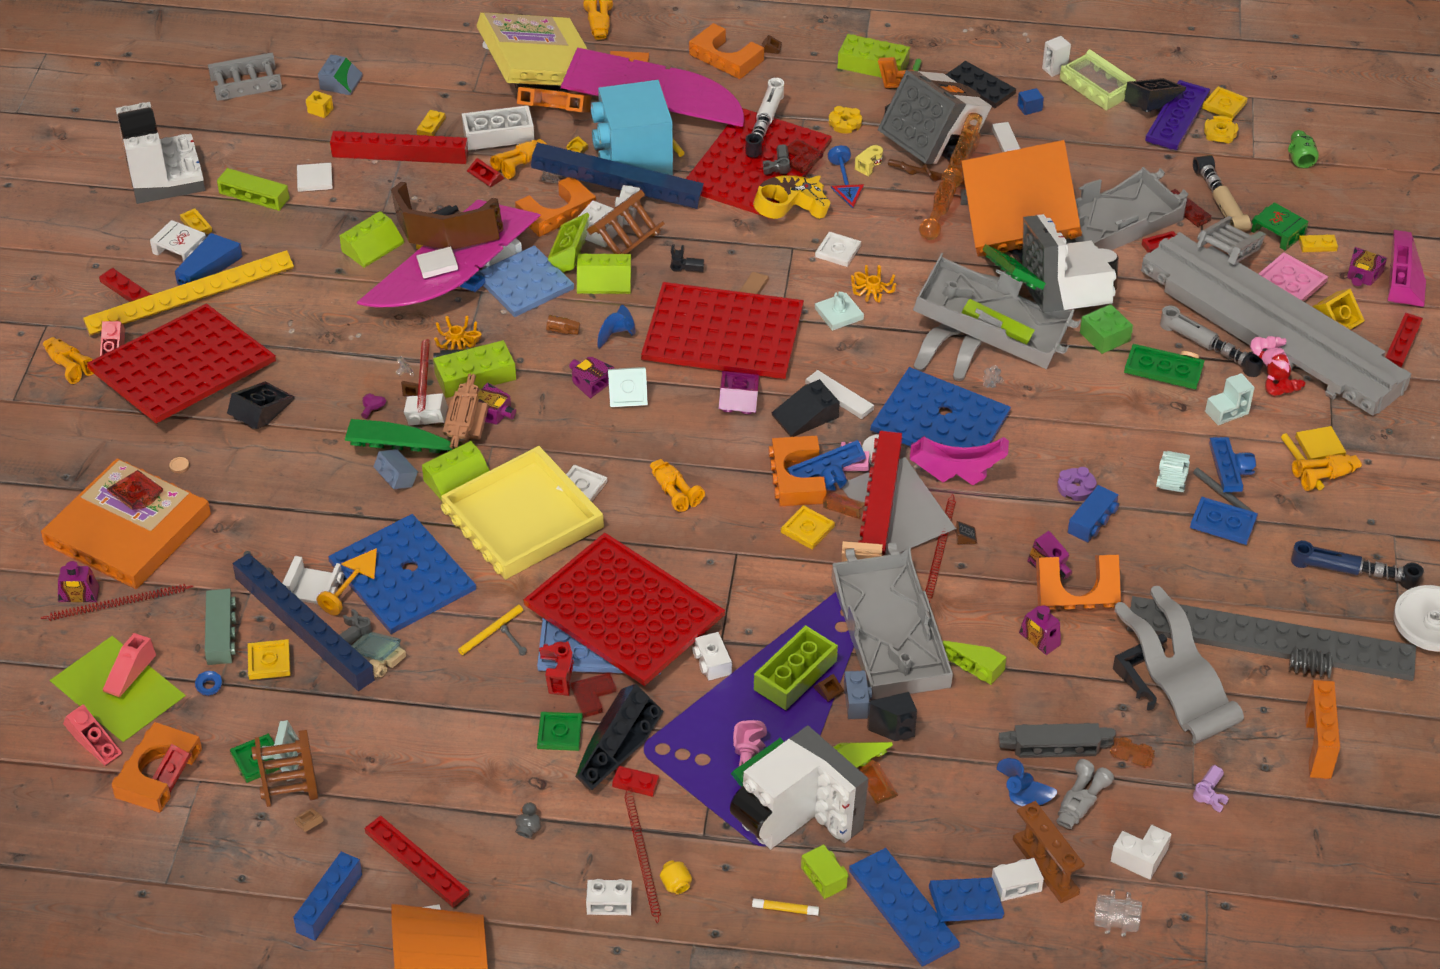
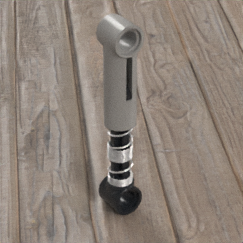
[1160,305,1263,377]

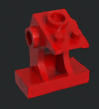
[539,641,574,696]

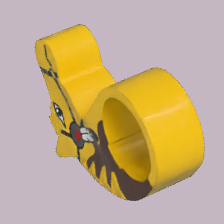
[753,175,830,219]

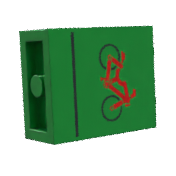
[1251,202,1309,251]

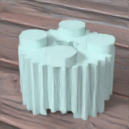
[1156,451,1190,492]

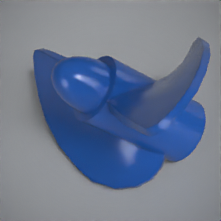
[597,305,635,349]
[997,758,1057,806]

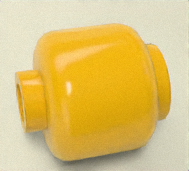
[659,860,692,895]

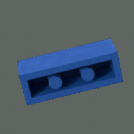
[1067,485,1119,543]

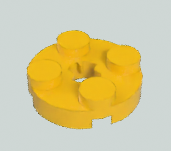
[829,106,862,134]
[1204,116,1238,144]

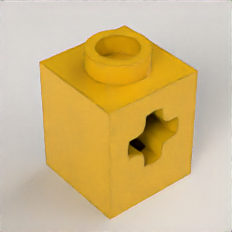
[306,91,333,118]

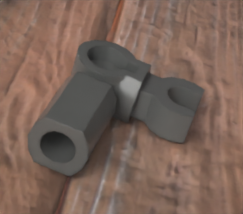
[763,145,790,174]
[340,609,372,645]

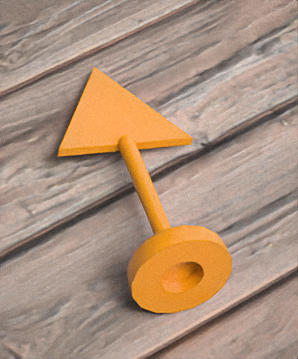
[316,548,377,616]

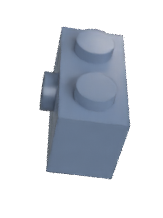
[373,450,418,489]
[844,670,872,719]

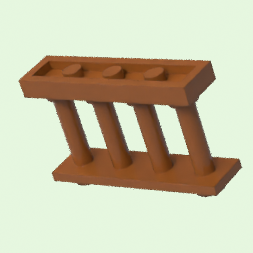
[586,190,665,254]
[251,730,318,807]
[1013,801,1085,903]

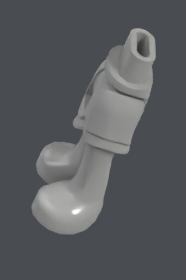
[1056,759,1114,829]

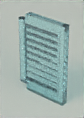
[352,632,401,661]

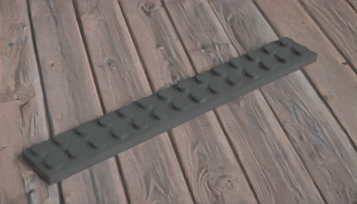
[1127,596,1416,681]

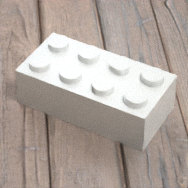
[462,105,534,150]

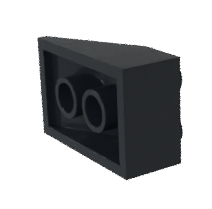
[1124,78,1186,112]
[772,379,840,437]
[227,381,295,429]

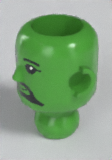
[1288,130,1319,168]

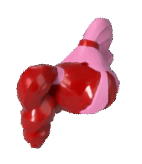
[1250,336,1306,396]

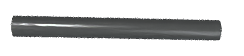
[1193,468,1254,512]

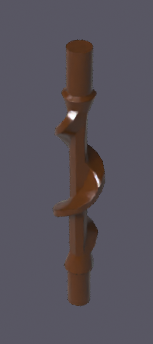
[888,159,965,186]

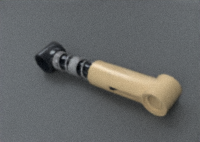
[1193,155,1251,232]

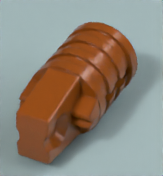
[546,315,580,335]

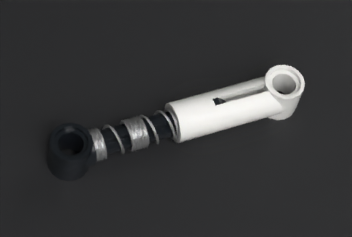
[745,78,784,157]

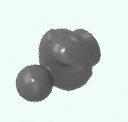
[515,802,541,838]

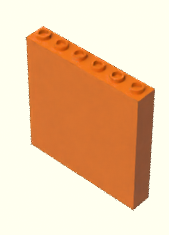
[961,140,1082,257]

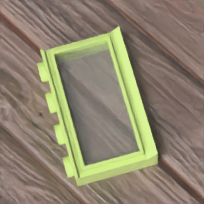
[1060,49,1136,110]

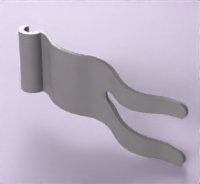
[914,272,999,381]
[1114,586,1244,744]

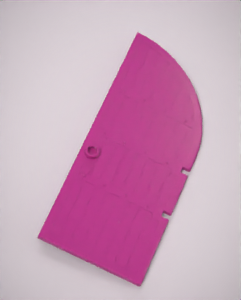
[561,47,744,127]
[357,200,541,307]

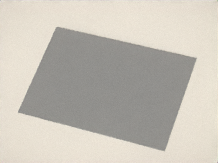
[842,457,956,555]

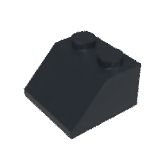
[867,692,917,741]

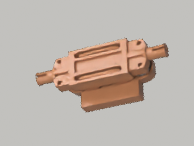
[443,373,489,449]

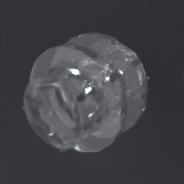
[1093,889,1142,937]

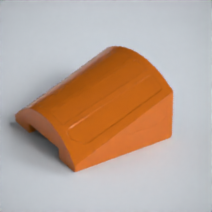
[391,904,488,969]

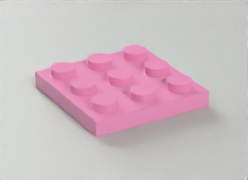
[1259,252,1328,302]

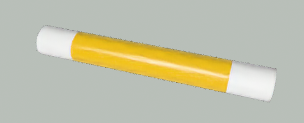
[752,898,819,916]

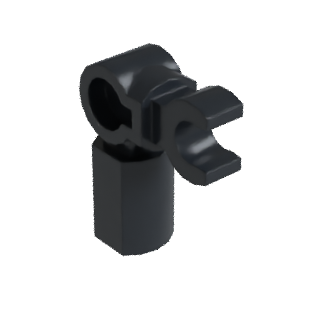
[670,244,704,272]

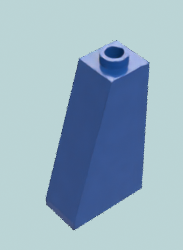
[175,233,243,285]

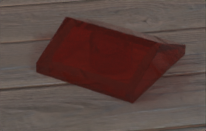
[107,470,163,510]

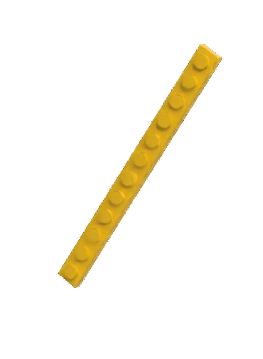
[83,250,294,336]

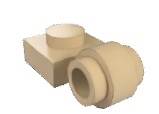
[369,642,406,677]

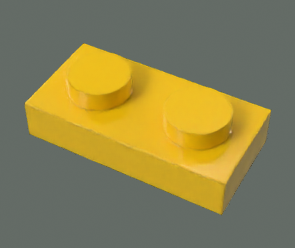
[416,110,446,136]
[180,208,212,235]
[1299,234,1338,252]

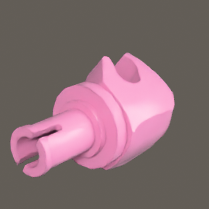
[733,720,767,766]

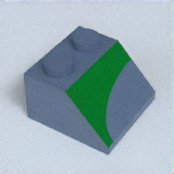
[318,55,363,96]

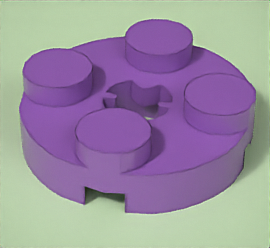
[1057,467,1097,501]

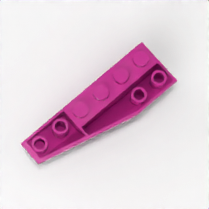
[1387,230,1426,307]

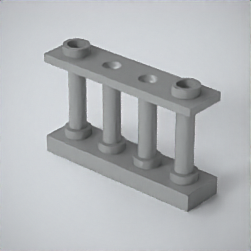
[208,52,282,101]
[1197,216,1266,265]

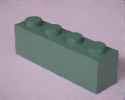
[205,588,237,665]

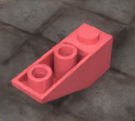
[100,321,125,356]
[102,633,156,697]
[63,704,122,766]

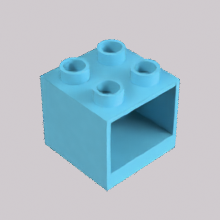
[591,80,673,175]

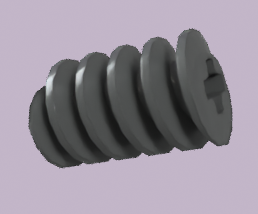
[1288,647,1333,678]

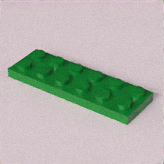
[982,244,1046,290]

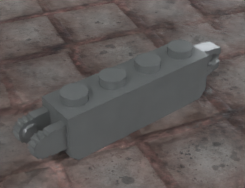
[998,723,1116,758]

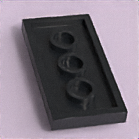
[945,61,1016,108]

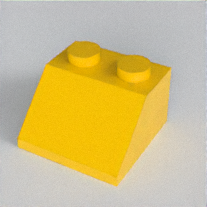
[1312,288,1365,330]

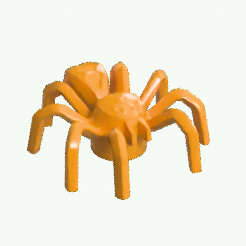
[851,265,897,303]
[434,316,482,350]

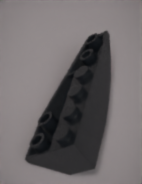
[575,684,664,791]

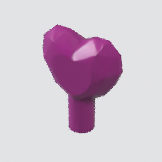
[361,393,386,419]

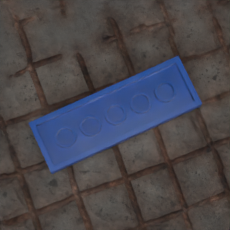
[849,848,960,967]

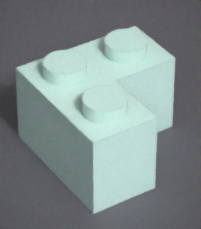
[1205,373,1255,425]

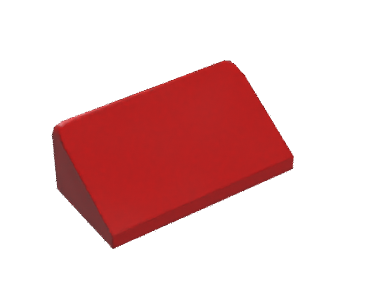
[467,158,504,187]

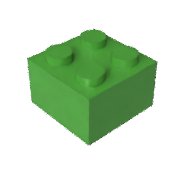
[1080,304,1133,354]

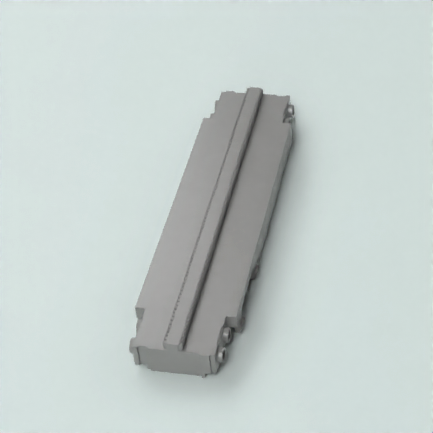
[1141,232,1412,416]

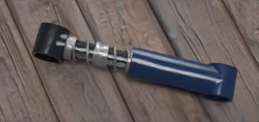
[1291,540,1424,590]

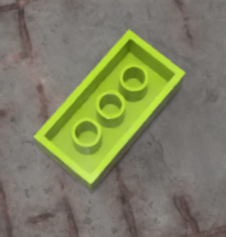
[838,34,910,78]
[433,340,516,398]
[754,625,838,710]

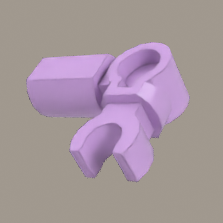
[1193,765,1229,812]

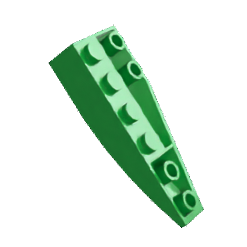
[345,419,460,453]

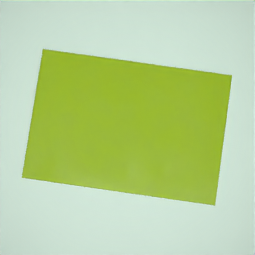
[49,636,186,742]

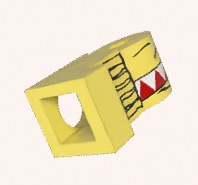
[855,145,883,176]

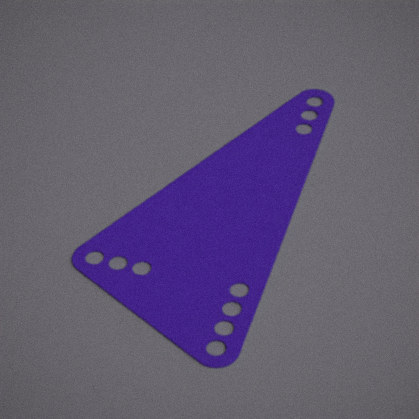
[644,592,854,847]

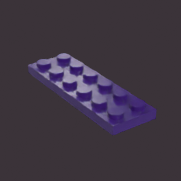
[1145,80,1210,150]

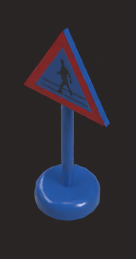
[827,145,864,208]

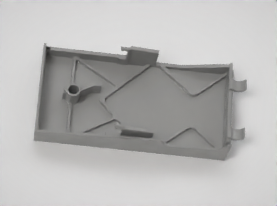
[1066,167,1188,250]
[913,253,1081,369]
[831,542,953,700]

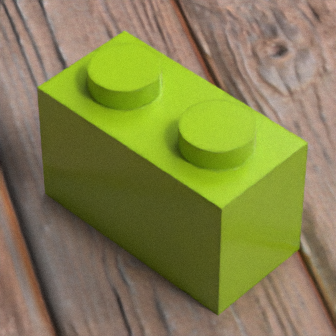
[801,844,848,899]

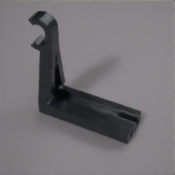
[1113,633,1167,710]

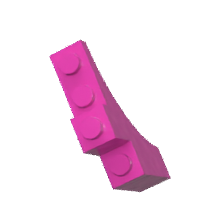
[910,436,1009,485]

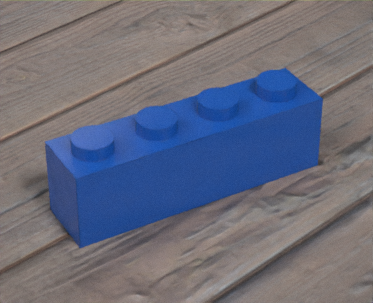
[293,851,362,941]

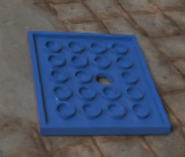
[870,367,1011,448]
[328,514,476,634]

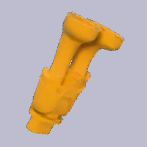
[583,0,613,40]
[490,139,547,180]
[43,337,94,384]
[1292,454,1362,491]
[650,459,705,512]

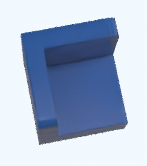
[1017,88,1044,115]

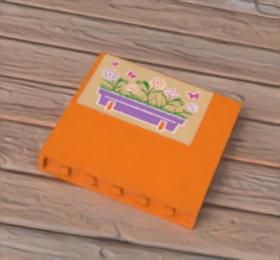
[41,458,211,590]

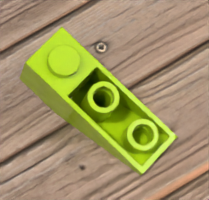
[942,640,1007,685]
[833,742,893,768]

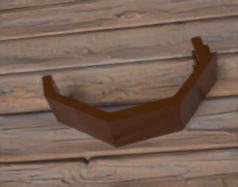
[391,182,504,250]

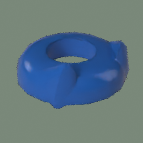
[195,671,222,696]

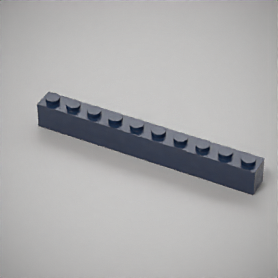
[531,142,704,209]
[232,553,375,692]

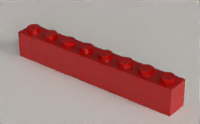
[330,131,469,164]
[858,431,902,556]

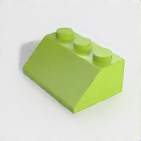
[339,211,404,268]
[548,213,589,272]
[577,254,631,294]
[422,441,490,501]

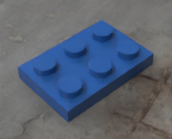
[1190,497,1258,545]
[929,877,1004,922]

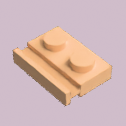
[841,541,882,562]

